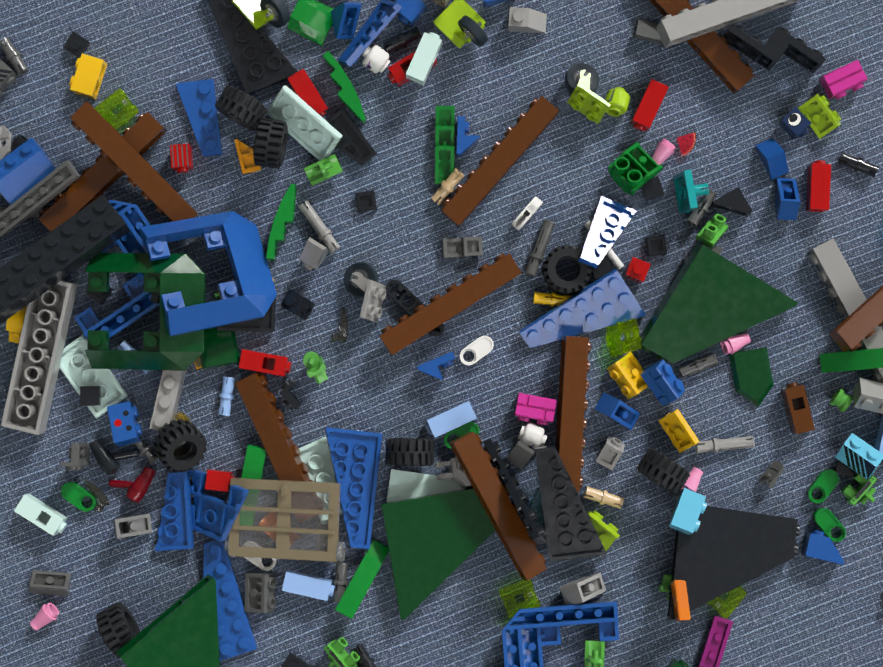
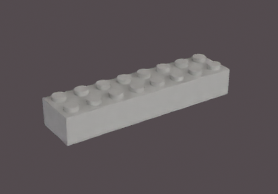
[1,280,78,435]

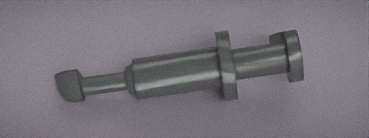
[134,441,158,464]

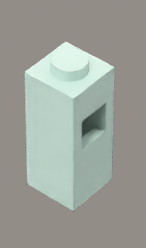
[406,32,442,86]
[14,494,68,536]

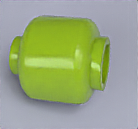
[604,87,630,117]

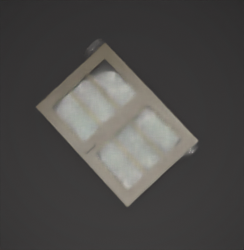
[225,478,346,562]

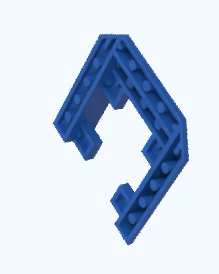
[63,200,160,340]
[139,211,277,336]
[502,601,619,667]

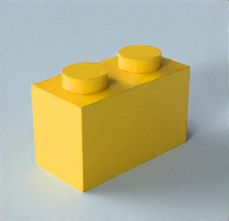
[69,54,108,100]

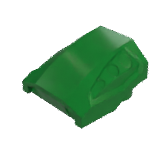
[287,0,333,46]
[608,142,663,196]

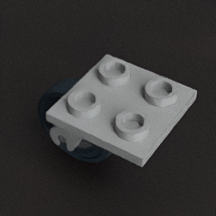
[344,262,387,323]

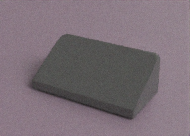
[634,19,671,47]
[29,570,71,597]

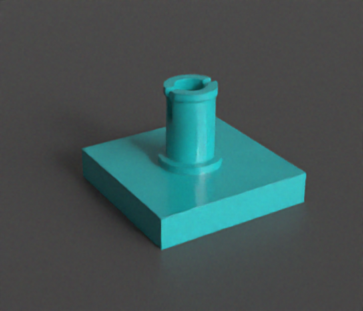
[673,169,709,214]

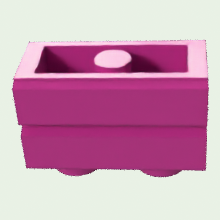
[820,60,867,100]
[514,393,557,426]

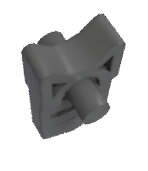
[758,461,785,489]

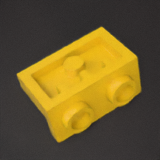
[607,352,648,399]
[659,409,699,453]

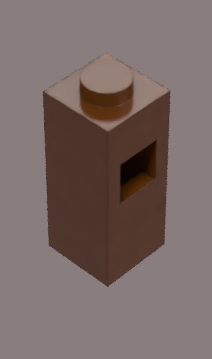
[781,382,815,434]

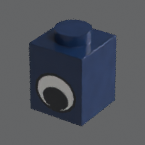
[778,107,811,139]

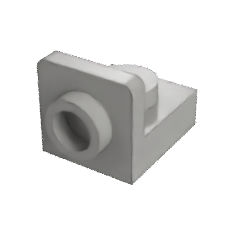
[595,436,625,470]

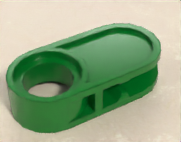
[444,422,480,449]
[806,469,839,503]
[61,482,97,512]
[813,508,846,542]

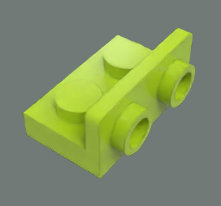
[798,93,841,139]
[587,510,620,551]

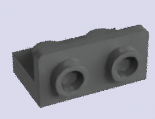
[59,442,90,470]
[244,572,276,613]

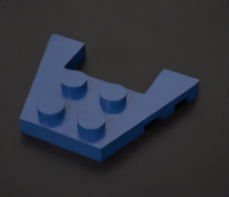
[189,469,249,541]

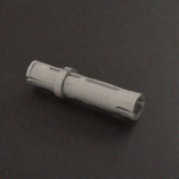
[298,201,341,254]
[695,436,755,454]

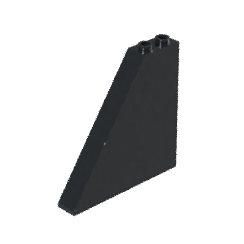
[667,506,800,621]

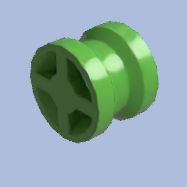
[829,388,853,413]

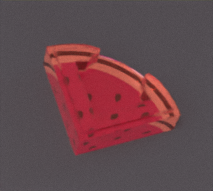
[677,132,696,157]

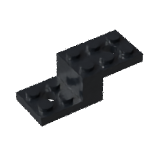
[724,24,826,73]

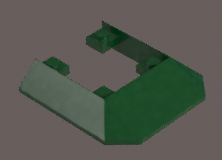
[85,253,205,371]

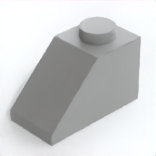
[508,7,547,34]
[299,237,329,271]
[560,573,606,605]

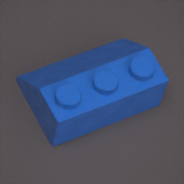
[0,137,56,205]

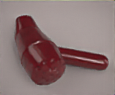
[108,466,157,503]

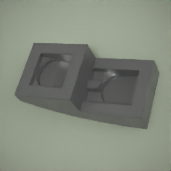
[441,236,483,258]

